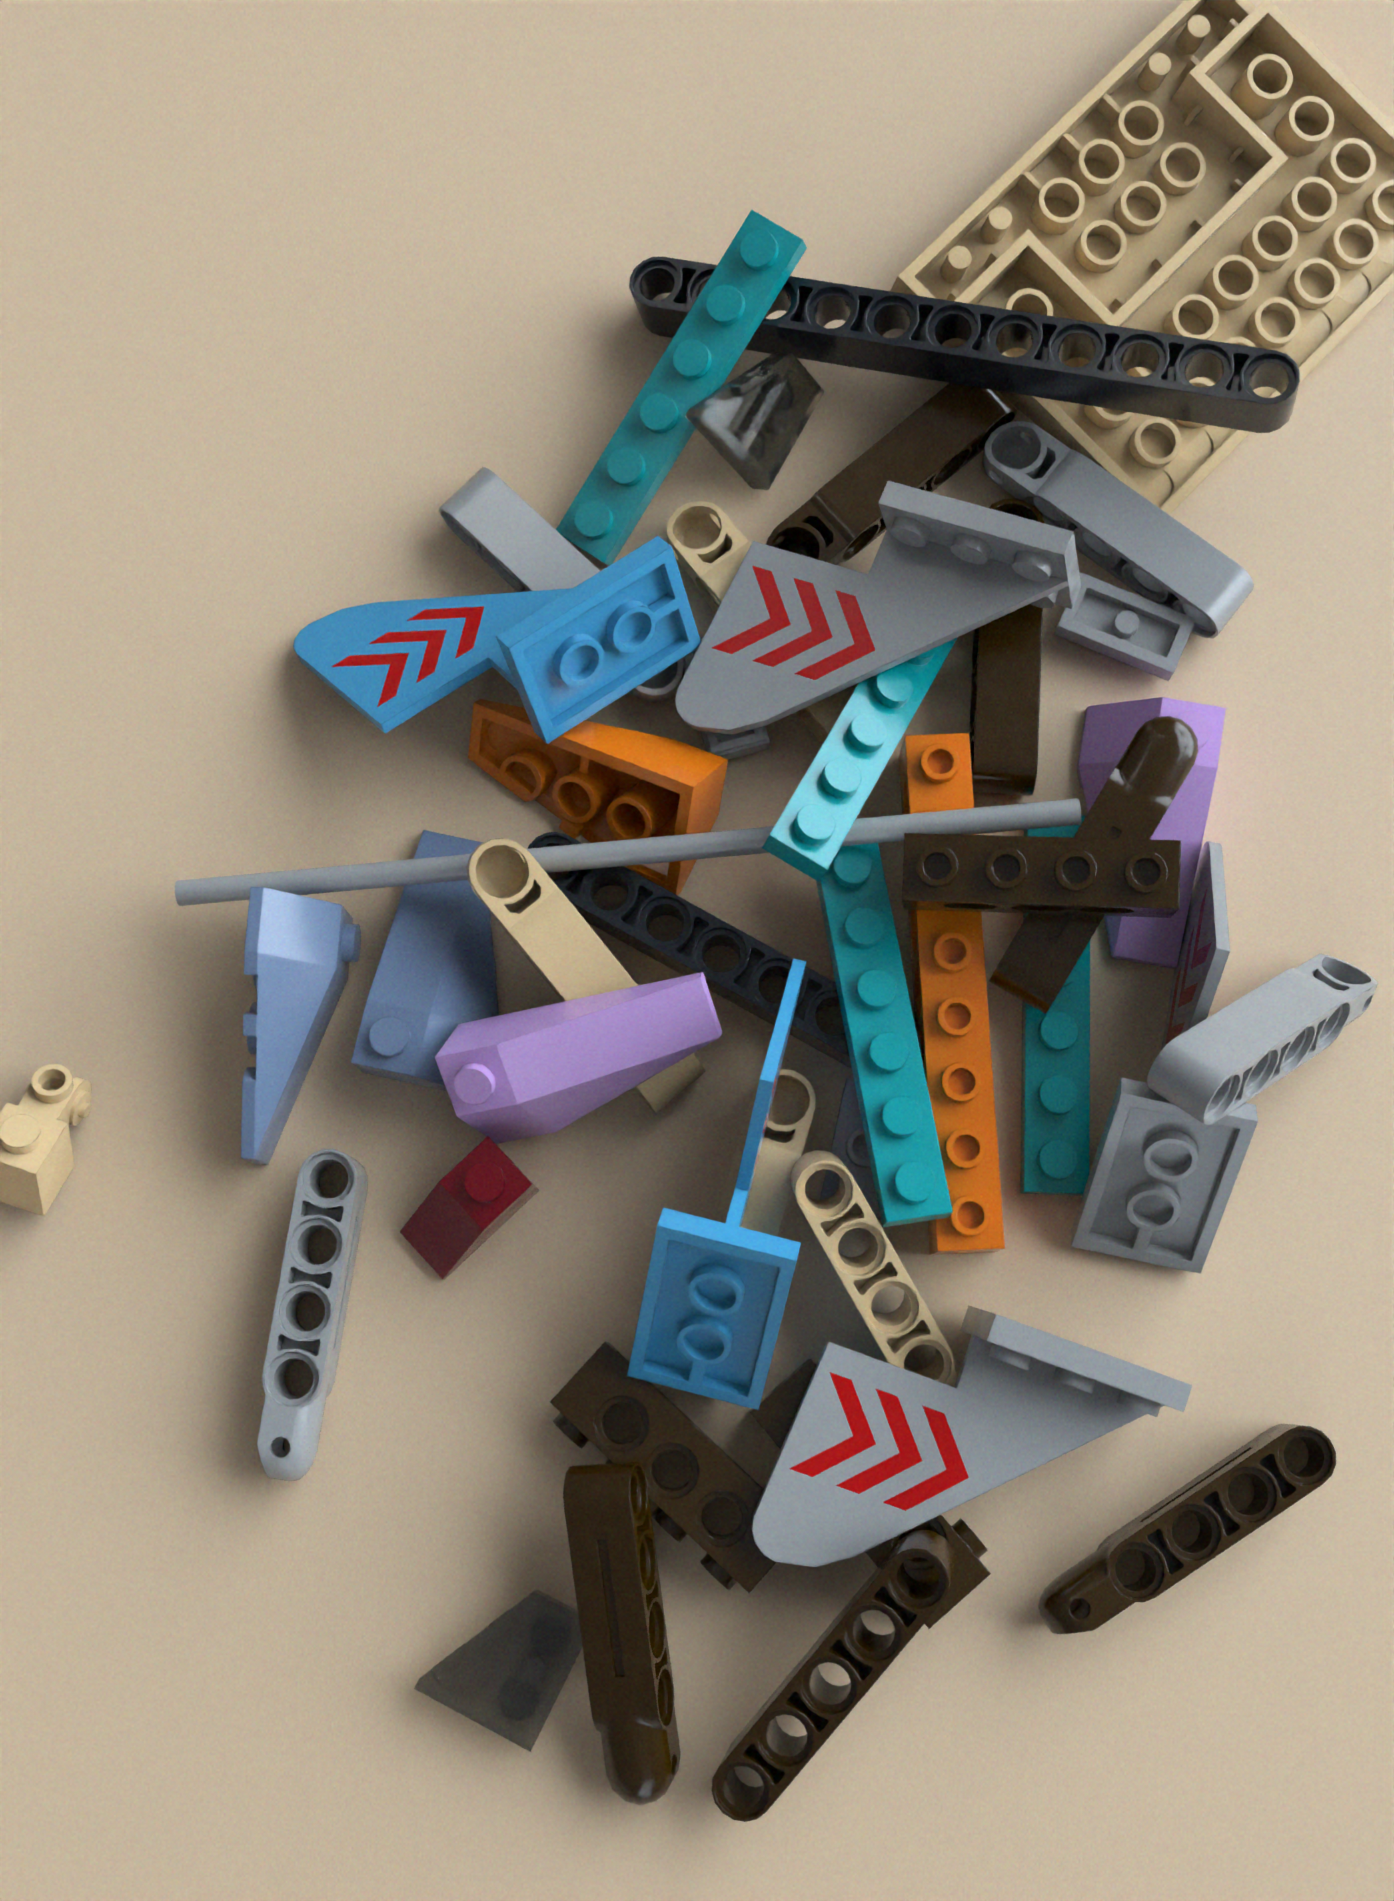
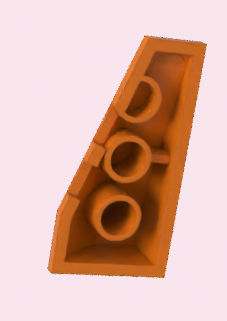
[468,699,728,895]

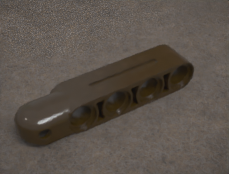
[766,383,1017,565]
[969,498,1045,796]
[989,716,1198,1014]
[1038,1424,1336,1634]
[563,1462,681,1805]

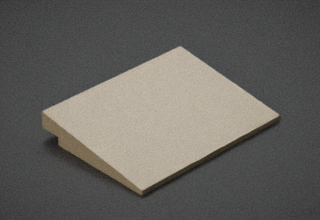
[890,0,1394,515]

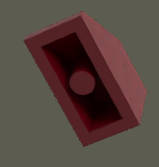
[400,1136,539,1280]

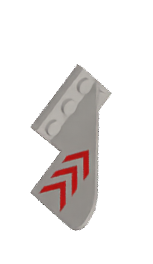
[675,481,1081,735]
[1071,841,1258,1274]
[751,1305,1192,1567]

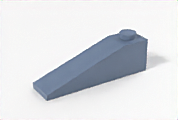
[351,830,499,1091]
[241,887,361,1165]

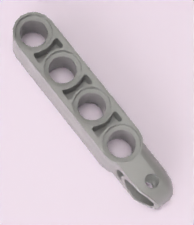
[982,421,1254,638]
[439,467,684,703]
[1147,954,1378,1126]
[257,1149,368,1481]

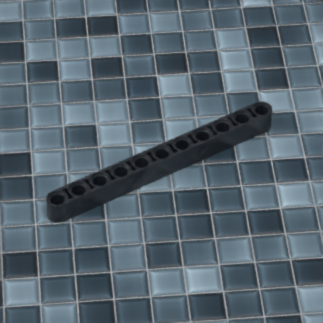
[629,257,1300,433]

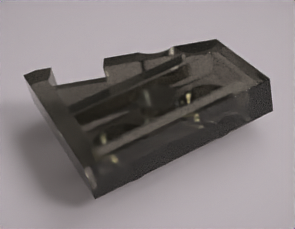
[685,352,825,490]
[414,1589,582,1752]

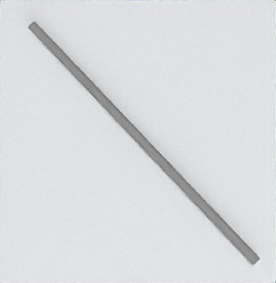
[175,799,1081,906]

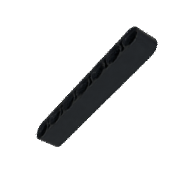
[528,832,922,1069]

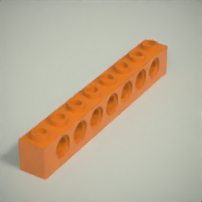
[898,733,1005,1255]

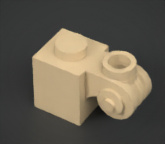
[0,1064,92,1217]

